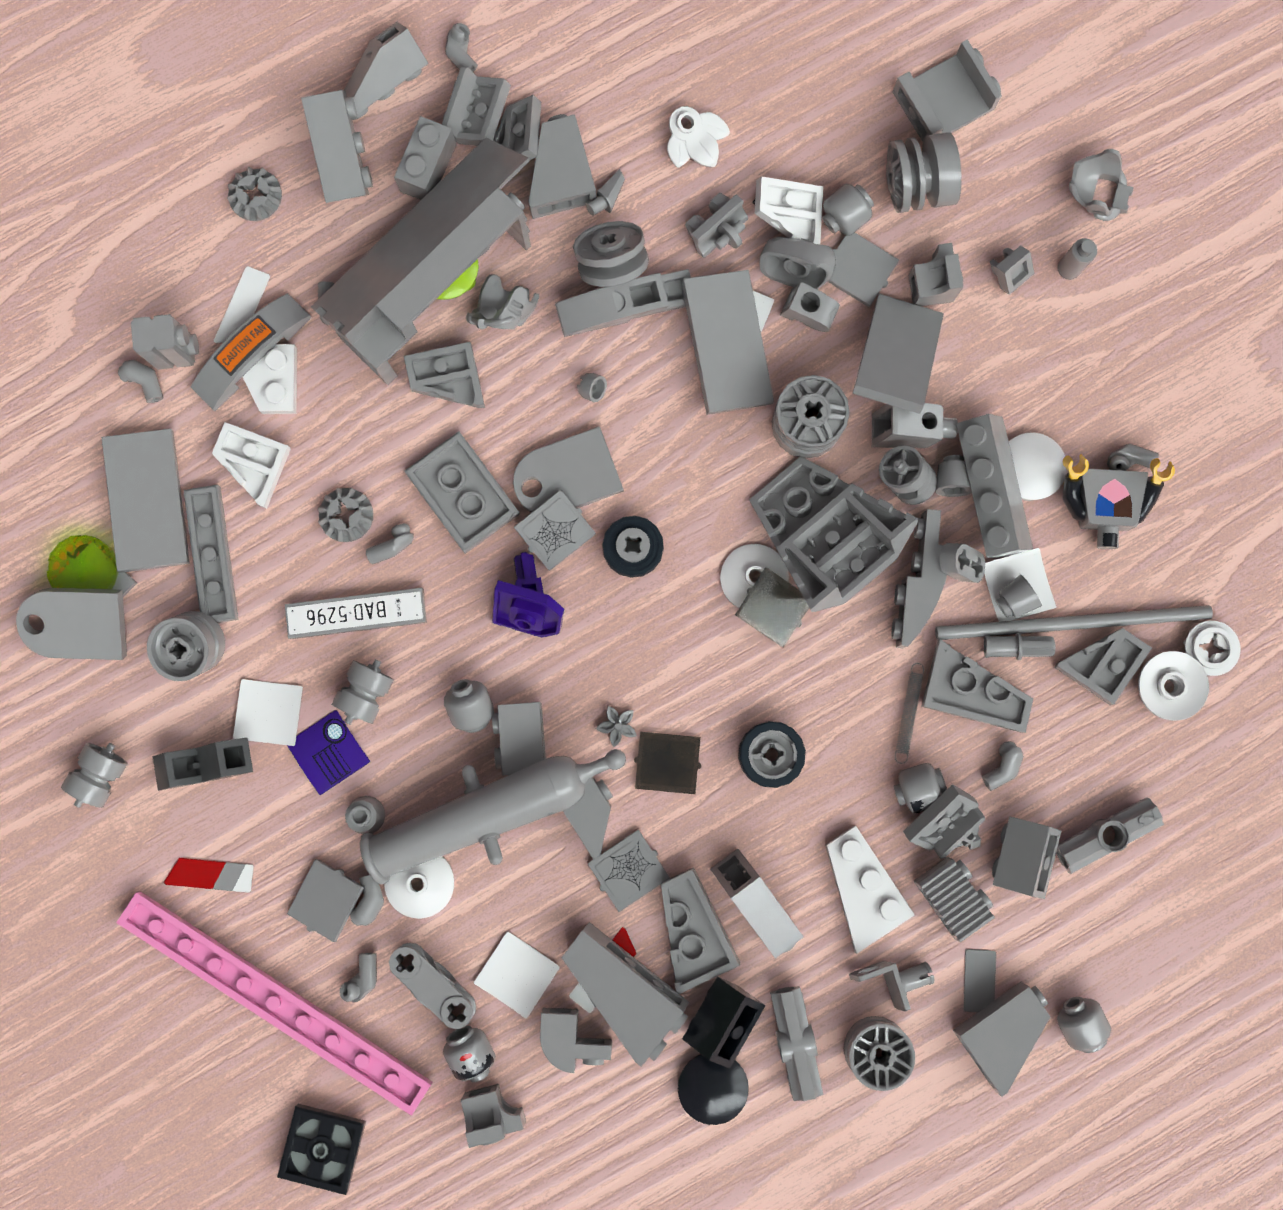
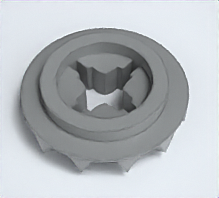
[227,167,282,221]
[318,488,373,542]

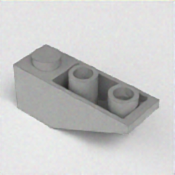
[344,22,429,120]

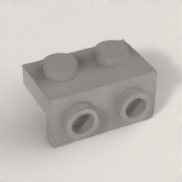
[442,67,511,146]

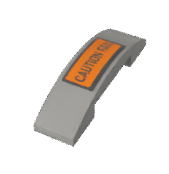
[191,293,312,411]

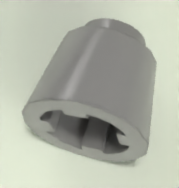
[935,455,972,497]
[996,574,1042,618]
[345,796,385,834]

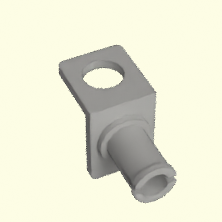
[849,961,934,1011]

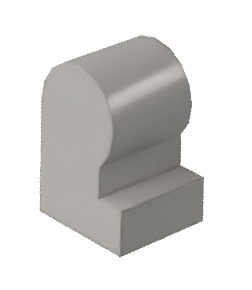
[780,282,840,332]

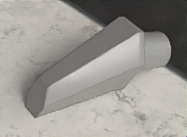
[586,169,625,216]

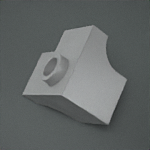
[908,243,963,306]
[461,1084,526,1148]

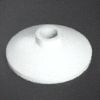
[720,544,789,612]
[1138,651,1209,721]
[384,856,454,919]

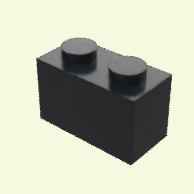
[682,976,766,1068]

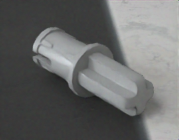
[984,633,1056,660]

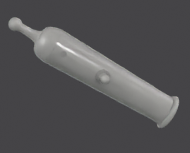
[360,749,626,885]

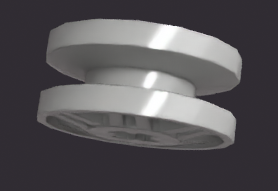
[573,221,649,287]

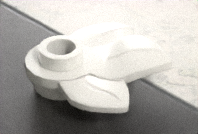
[667,106,730,168]

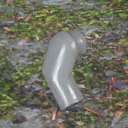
[1107,444,1159,471]
[366,523,414,564]
[350,875,384,926]

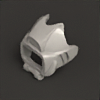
[1069,149,1133,221]
[466,274,539,330]

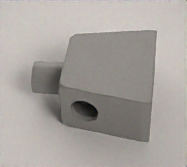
[872,403,958,448]

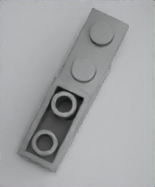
[555,269,691,337]
[891,509,947,649]

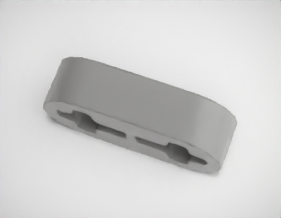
[940,543,985,583]

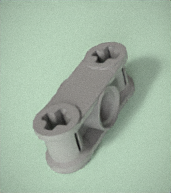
[389,943,476,1029]

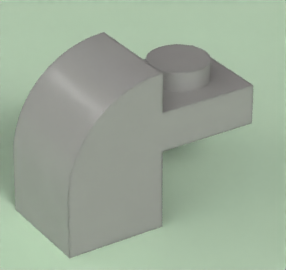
[540,1008,612,1073]

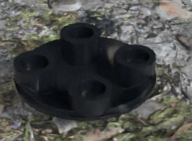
[678,1054,749,1125]

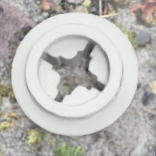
[1183,621,1241,676]

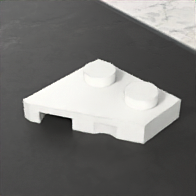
[754,177,823,245]
[243,344,297,414]
[212,422,291,509]

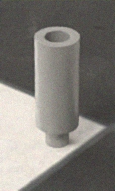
[1058,238,1097,280]

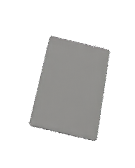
[964,949,996,1012]

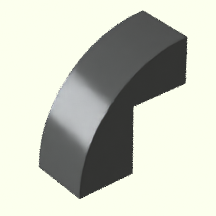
[152,737,253,791]

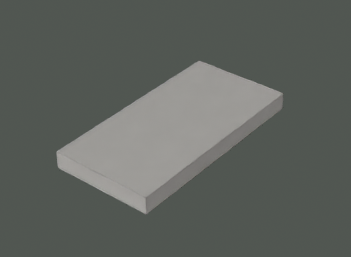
[681,270,774,415]
[853,294,944,414]
[101,429,190,573]

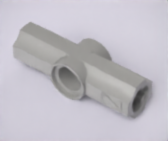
[1056,797,1164,874]
[770,986,823,1101]

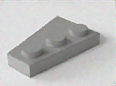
[921,639,1033,733]
[661,867,740,994]

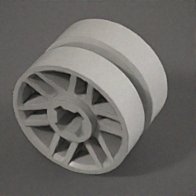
[147,611,225,681]
[844,1016,915,1091]

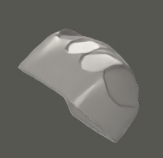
[760,237,836,290]

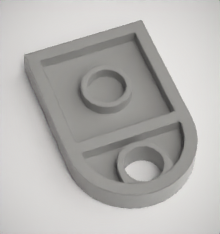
[513,426,624,512]
[16,588,127,660]

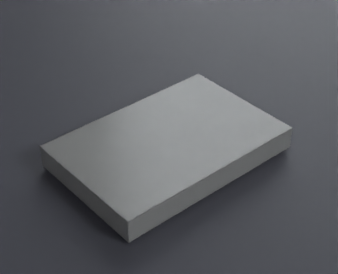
[404,431,520,554]

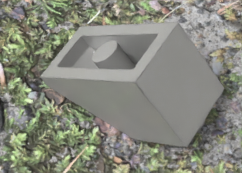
[563,777,613,860]

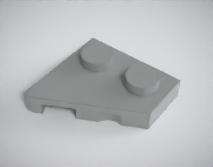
[493,95,541,160]
[404,342,485,408]
[1054,628,1152,705]

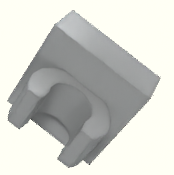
[990,245,1035,295]

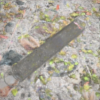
[895,663,924,764]

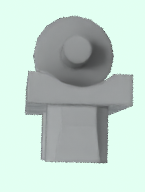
[685,193,748,258]

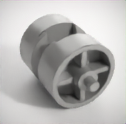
[879,446,937,505]
[331,659,394,725]
[61,743,128,808]

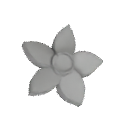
[596,706,637,747]

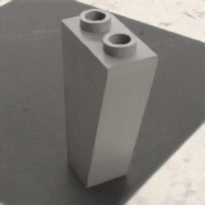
[561,922,689,1067]

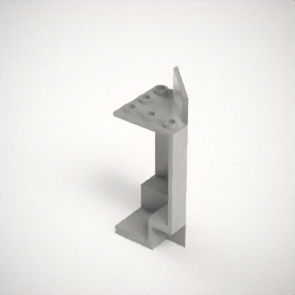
[311,138,531,385]

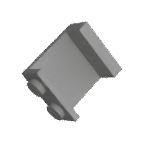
[893,39,1002,142]

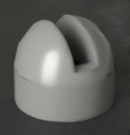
[577,373,607,402]

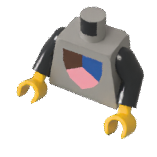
[1062,454,1175,549]

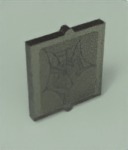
[634,732,701,794]

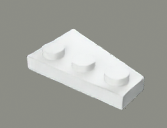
[825,826,915,954]

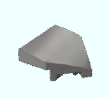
[903,784,985,859]

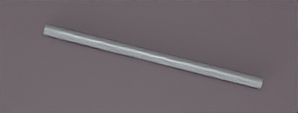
[935,605,1213,640]

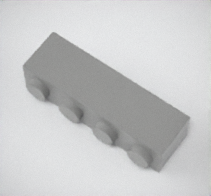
[956,414,1033,558]

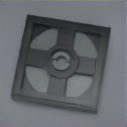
[277,1103,366,1195]

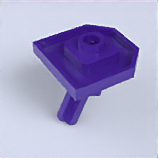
[492,552,565,638]

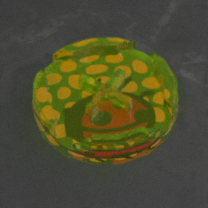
[47,535,119,589]

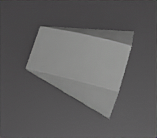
[749,456,918,612]

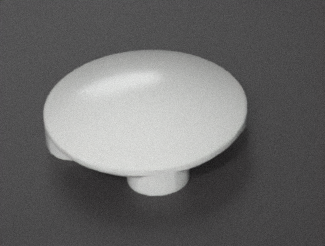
[1009,433,1067,501]

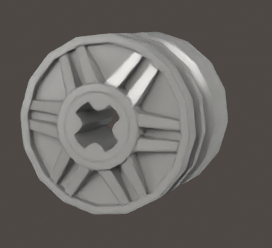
[886,132,962,213]
[771,375,850,459]

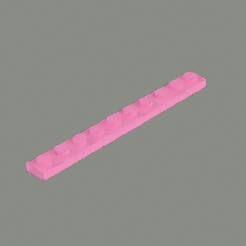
[116,891,433,1116]

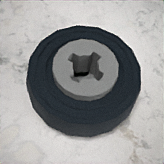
[602,516,664,578]

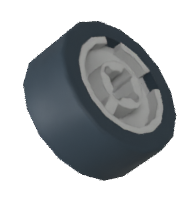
[738,721,806,788]

